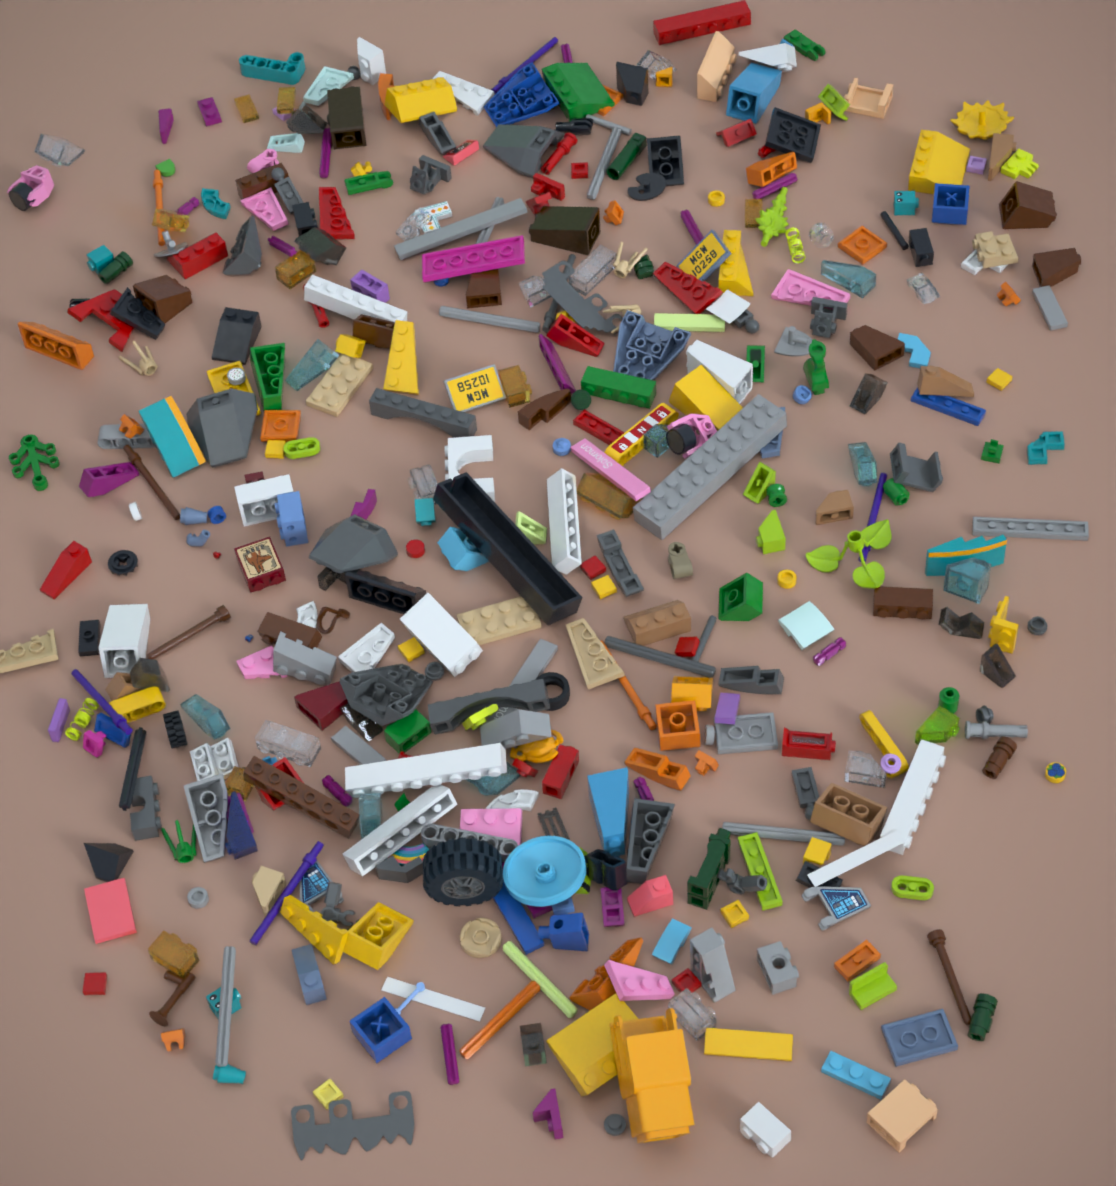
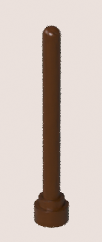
[147,605,231,660]
[927,929,971,1025]

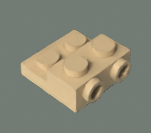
[972,231,1018,268]

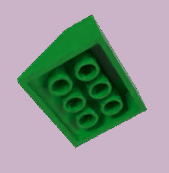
[542,63,615,122]

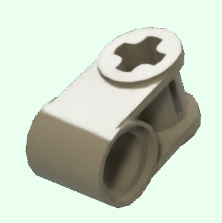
[668,542,693,579]

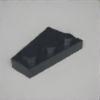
[110,287,165,340]

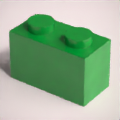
[384,709,431,754]

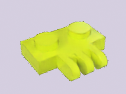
[1000,148,1039,179]
[462,704,498,731]

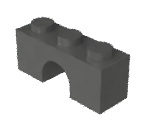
[130,776,162,841]

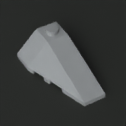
[183,774,228,863]

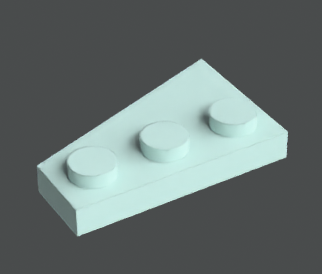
[303,66,354,106]

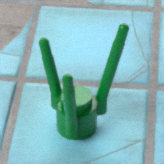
[161,820,197,863]

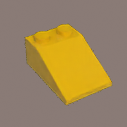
[343,902,414,970]

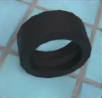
[535,672,570,711]

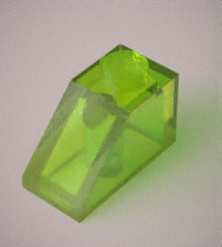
[915,706,960,745]

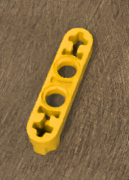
[859,710,909,779]

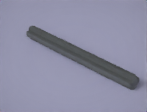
[604,636,716,678]

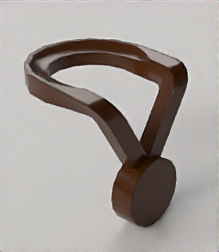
[317,607,350,634]

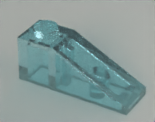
[821,260,876,298]
[285,339,339,391]
[848,442,877,486]
[180,694,231,740]

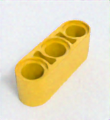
[108,686,166,723]

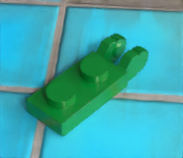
[784,29,826,61]
[344,171,394,195]

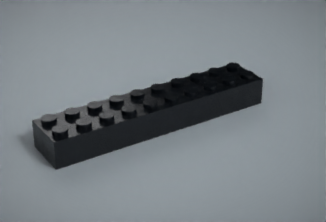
[433,472,583,625]

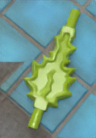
[755,187,789,247]

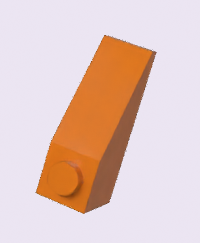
[746,152,797,187]

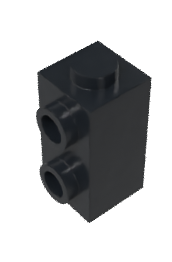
[292,202,318,240]
[908,228,934,267]

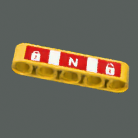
[604,403,679,466]

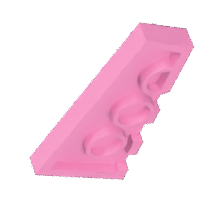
[771,269,850,309]

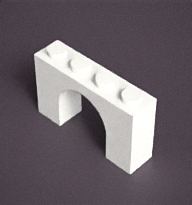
[445,435,495,502]

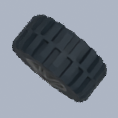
[423,837,503,907]

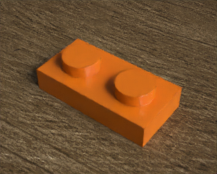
[834,940,881,982]

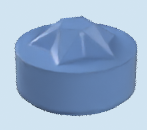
[792,385,812,404]
[553,438,571,456]

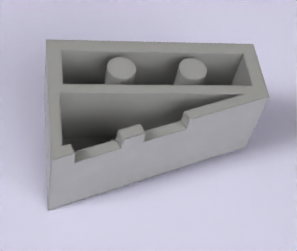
[273,631,337,685]
[480,710,552,749]
[690,927,736,1003]

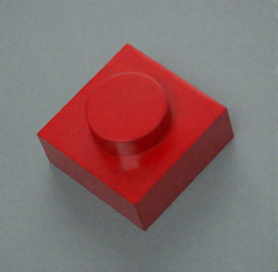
[512,758,539,778]

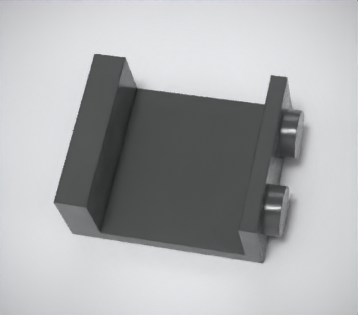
[890,443,943,492]

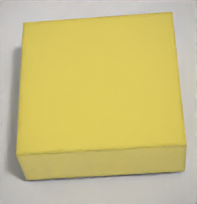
[313,1079,344,1110]

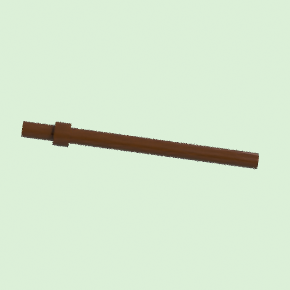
[123,444,180,520]

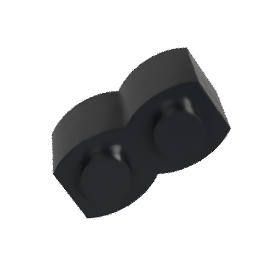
[587,849,627,891]

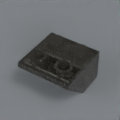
[294,227,346,265]

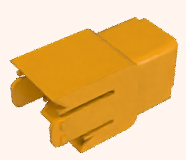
[609,1008,694,1143]

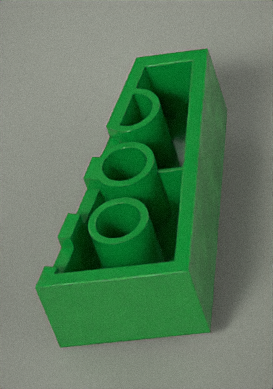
[250,343,285,412]

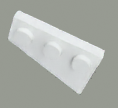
[338,623,395,672]

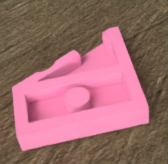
[236,645,287,679]

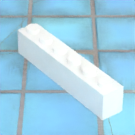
[304,275,408,322]
[547,468,582,575]
[880,739,946,855]
[343,785,458,876]

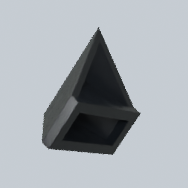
[84,843,134,882]

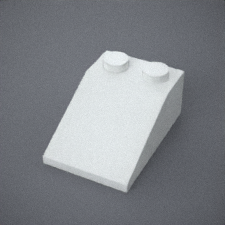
[739,43,797,72]

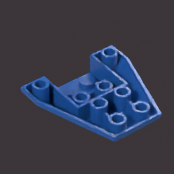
[484,62,560,127]

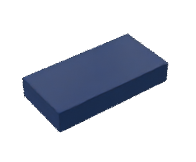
[94,712,131,748]

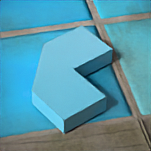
[898,333,931,368]

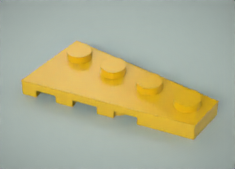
[383,320,419,395]
[280,895,349,965]

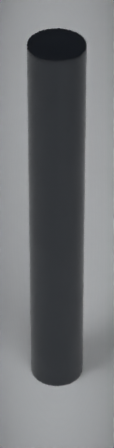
[880,211,909,250]

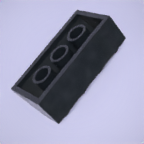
[345,569,427,615]

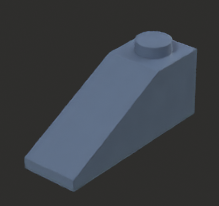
[292,944,327,1005]

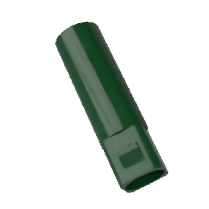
[606,133,647,180]

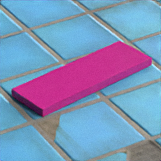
[422,235,525,282]

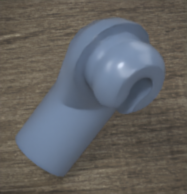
[186,530,210,547]

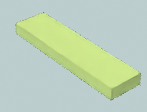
[654,313,725,332]

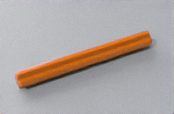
[460,981,540,1059]

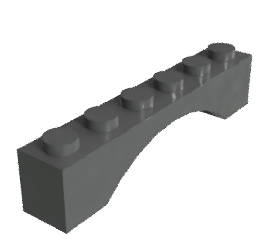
[369,388,477,438]
[428,679,550,735]

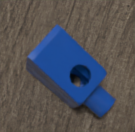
[538,913,589,951]

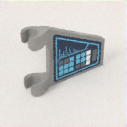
[299,861,344,912]
[801,886,871,931]

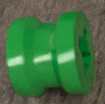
[766,484,787,507]

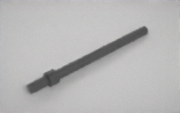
[542,254,576,332]

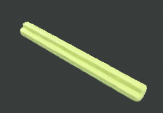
[503,941,578,1018]

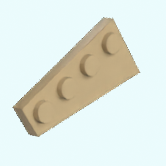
[566,618,625,689]
[0,629,59,673]

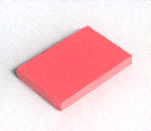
[84,878,137,944]

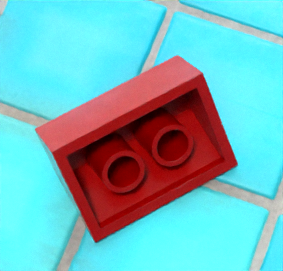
[167,232,228,279]

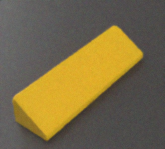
[704,1028,793,1061]

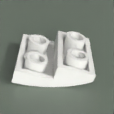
[190,738,240,781]

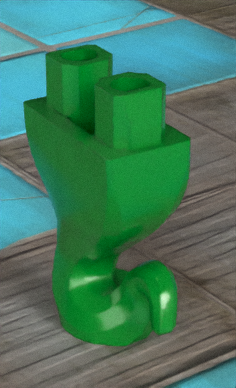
[803,339,829,395]

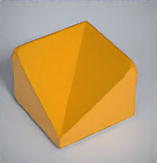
[656,67,673,87]

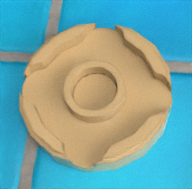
[460,918,502,958]

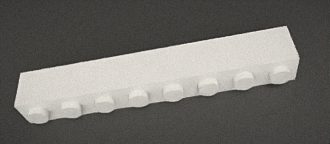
[345,743,507,798]

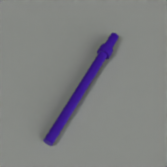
[491,37,558,94]
[858,473,888,562]
[71,669,133,735]
[249,841,324,945]

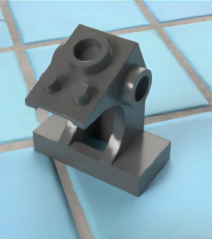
[410,155,452,194]
[810,297,848,338]

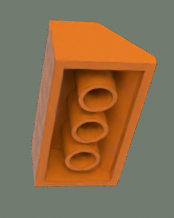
[18,322,94,370]

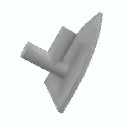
[154,230,188,257]
[774,326,813,356]

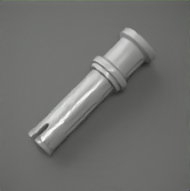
[965,721,1028,739]

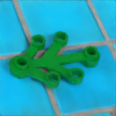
[9,434,60,491]

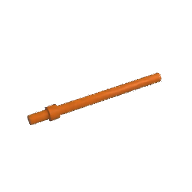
[153,170,165,246]
[601,640,657,730]

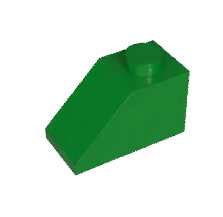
[746,345,765,382]

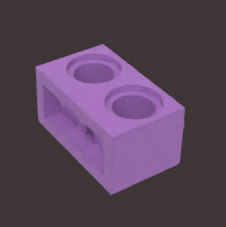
[350,270,390,303]

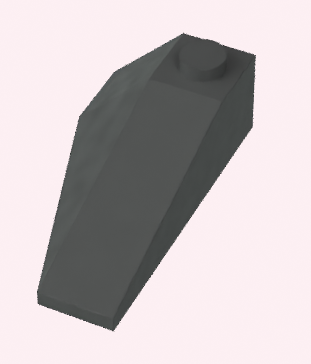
[223,215,262,275]

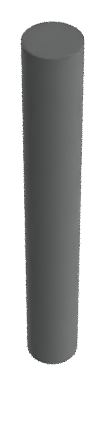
[691,615,717,662]

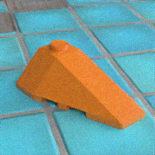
[569,937,643,1011]

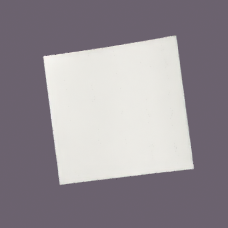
[706,289,750,324]

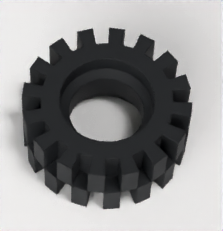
[163,710,187,749]

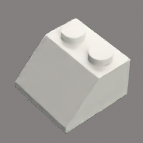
[357,37,386,85]

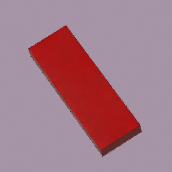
[573,409,625,445]

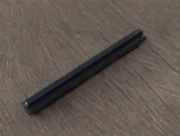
[119,727,147,811]

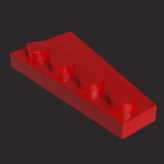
[319,187,355,240]
[653,262,723,314]

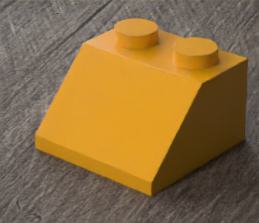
[671,676,713,711]

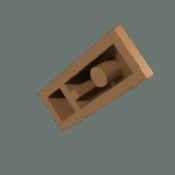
[988,133,1017,181]
[917,366,974,397]

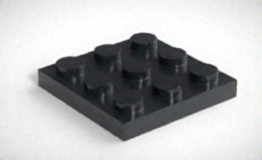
[765,107,821,163]

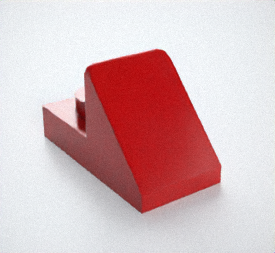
[525,192,552,216]

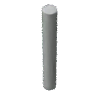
[586,114,632,136]

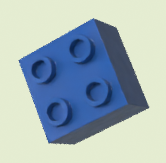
[932,183,970,225]
[349,997,412,1063]

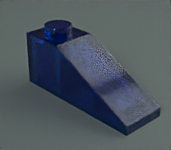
[225,791,258,860]

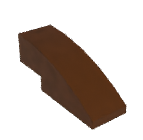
[518,389,571,430]

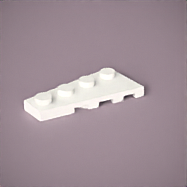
[433,71,494,116]

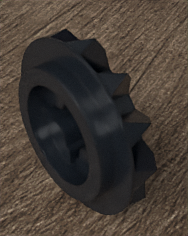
[108,550,138,576]

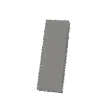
[1032,285,1068,331]
[331,726,386,765]

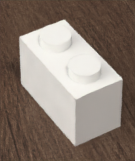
[740,1102,791,1158]

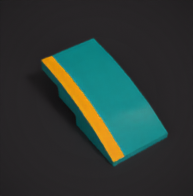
[138,396,206,477]
[925,535,1007,576]

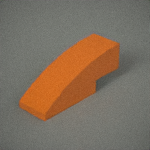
[378,73,395,120]
[624,747,691,791]

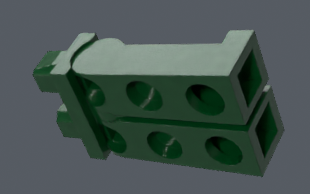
[687,828,731,910]

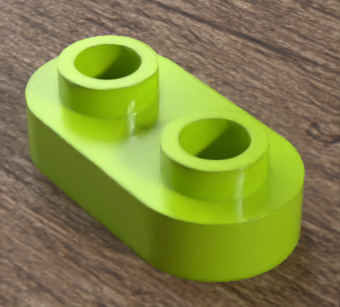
[283,437,321,459]
[891,875,934,900]

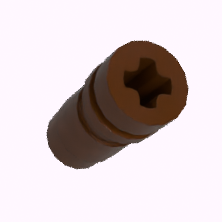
[982,736,1017,779]

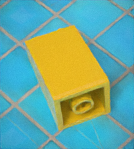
[668,365,743,431]

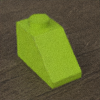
[756,509,786,554]

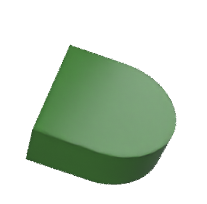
[155,159,176,177]

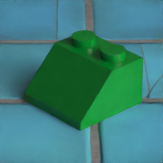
[718,573,763,621]

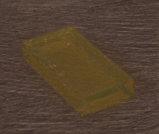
[277,87,296,114]
[234,94,259,123]
[745,199,762,228]

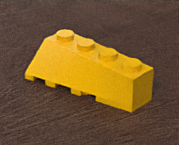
[718,230,753,296]

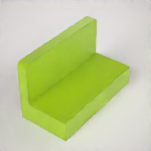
[818,84,850,121]
[849,962,897,1010]

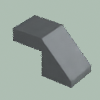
[375,855,423,883]

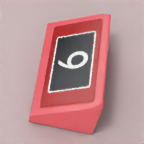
[443,140,479,166]

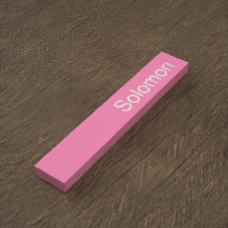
[570,438,651,501]

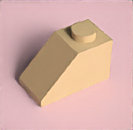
[252,866,286,916]

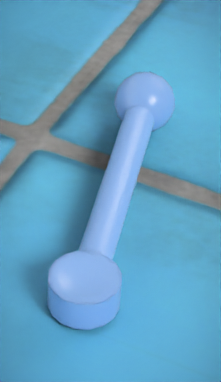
[395,982,425,1015]

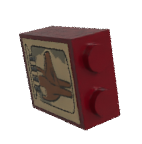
[234,536,286,593]

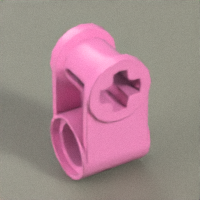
[247,149,279,173]

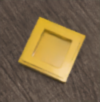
[986,368,1012,391]
[265,440,286,459]
[591,575,617,599]
[398,637,425,663]
[720,900,749,928]

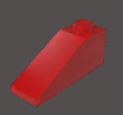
[546,314,605,357]
[40,541,92,599]

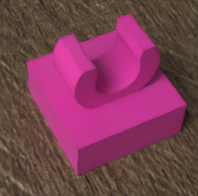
[83,730,106,758]

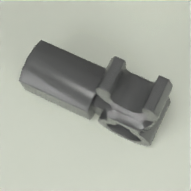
[717,868,767,895]
[320,882,355,926]

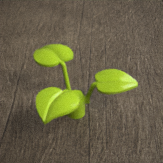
[805,519,892,589]

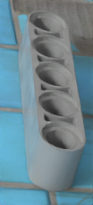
[97,424,157,449]
[421,824,518,862]

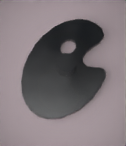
[627,173,666,201]

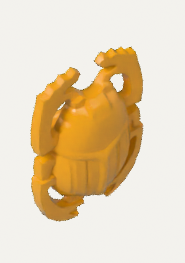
[510,730,564,763]

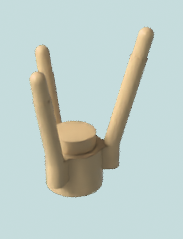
[613,242,648,278]
[603,304,641,334]
[119,341,158,376]

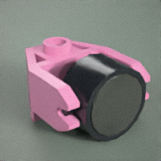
[7,165,54,211]
[666,414,717,459]

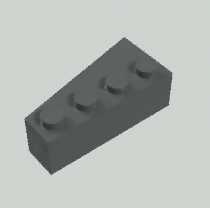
[626,798,675,884]

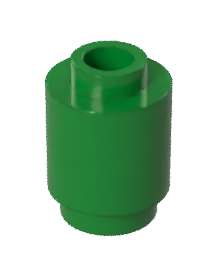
[883,478,910,506]
[938,687,960,716]

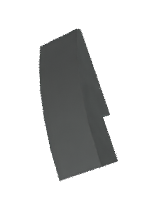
[419,112,456,154]
[718,666,784,694]

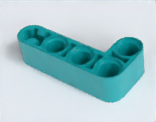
[239,52,306,85]

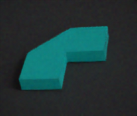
[1027,431,1065,465]

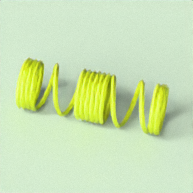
[785,227,805,263]
[65,698,99,741]

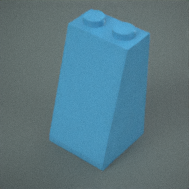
[726,63,782,124]
[587,767,629,857]

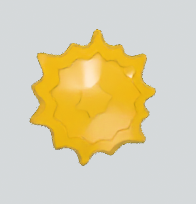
[950,100,1014,140]

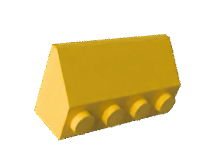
[384,77,457,123]

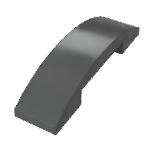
[597,529,644,597]

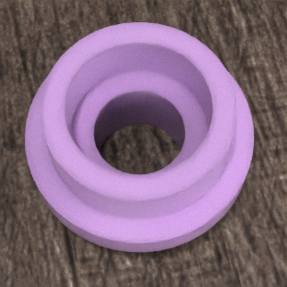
[880,754,901,774]

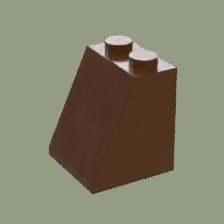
[999,181,1057,229]
[133,275,193,323]

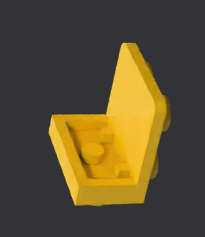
[988,596,1019,654]

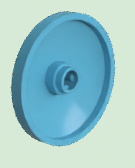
[503,836,586,907]

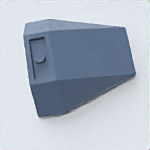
[613,310,691,381]

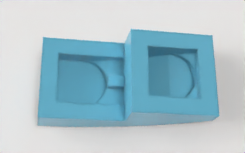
[652,918,692,965]

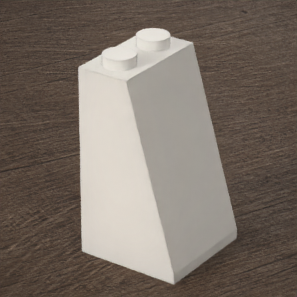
[686,340,753,404]
[400,593,483,677]
[99,604,150,678]

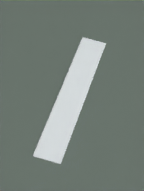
[807,830,906,887]
[381,977,485,1022]

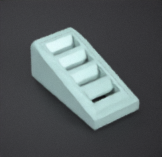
[267,133,305,153]

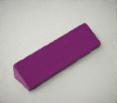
[538,334,576,394]

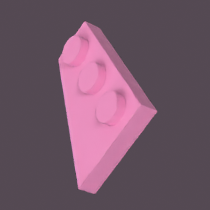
[240,188,289,231]
[460,808,522,846]
[604,960,675,1001]

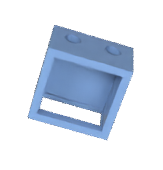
[275,491,308,547]

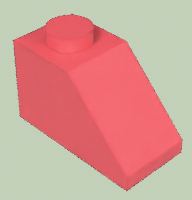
[627,875,673,917]

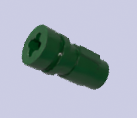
[98,251,133,284]
[968,993,998,1041]

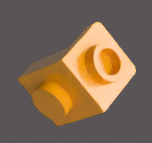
[805,102,832,125]

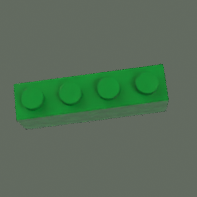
[581,366,657,409]

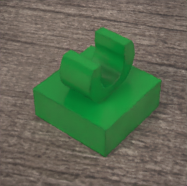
[981,439,1004,464]

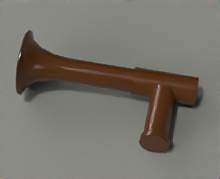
[149,970,196,1027]

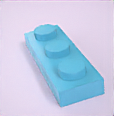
[821,1051,891,1100]

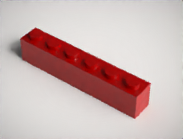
[653,0,751,45]

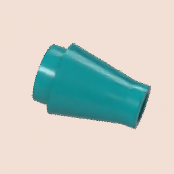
[213,1064,246,1084]

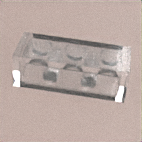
[568,245,617,296]
[255,720,321,767]

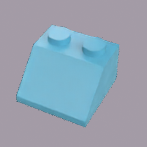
[437,526,489,571]

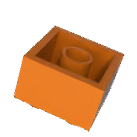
[655,700,700,751]

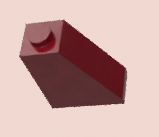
[294,681,351,731]

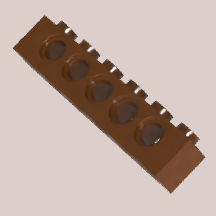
[243,756,360,839]

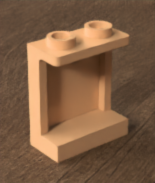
[844,78,893,119]
[867,1080,938,1153]

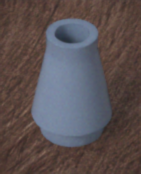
[180,507,207,525]

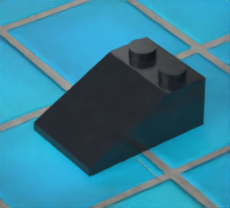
[647,135,684,186]
[212,307,262,365]

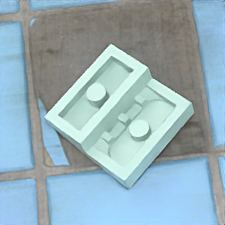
[778,601,834,650]

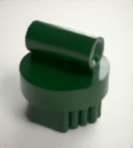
[633,254,654,279]
[571,389,591,410]

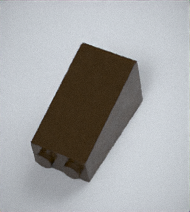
[327,86,367,150]
[529,206,601,256]

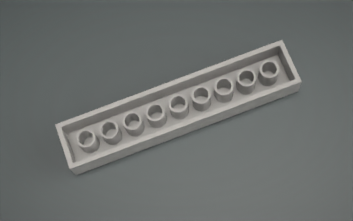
[633,394,787,540]

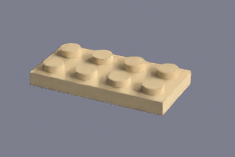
[306,353,373,417]
[456,596,542,645]

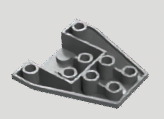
[483,124,565,178]
[186,389,258,468]
[309,514,398,573]
[340,664,433,726]

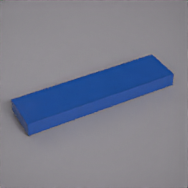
[911,387,986,426]
[492,879,545,955]

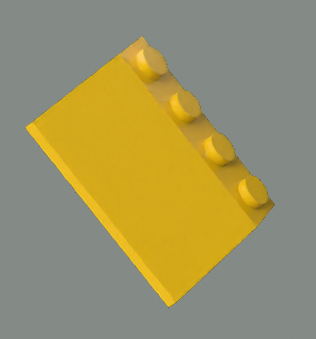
[908,129,970,194]
[546,993,638,1097]

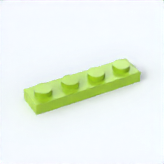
[738,832,783,911]

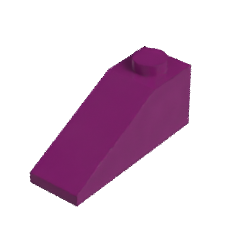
[79,462,139,497]

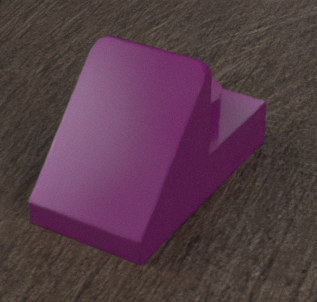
[533,1088,563,1139]

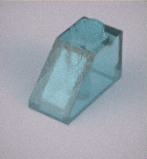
[643,424,669,458]

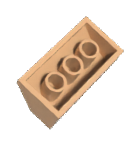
[697,31,737,102]

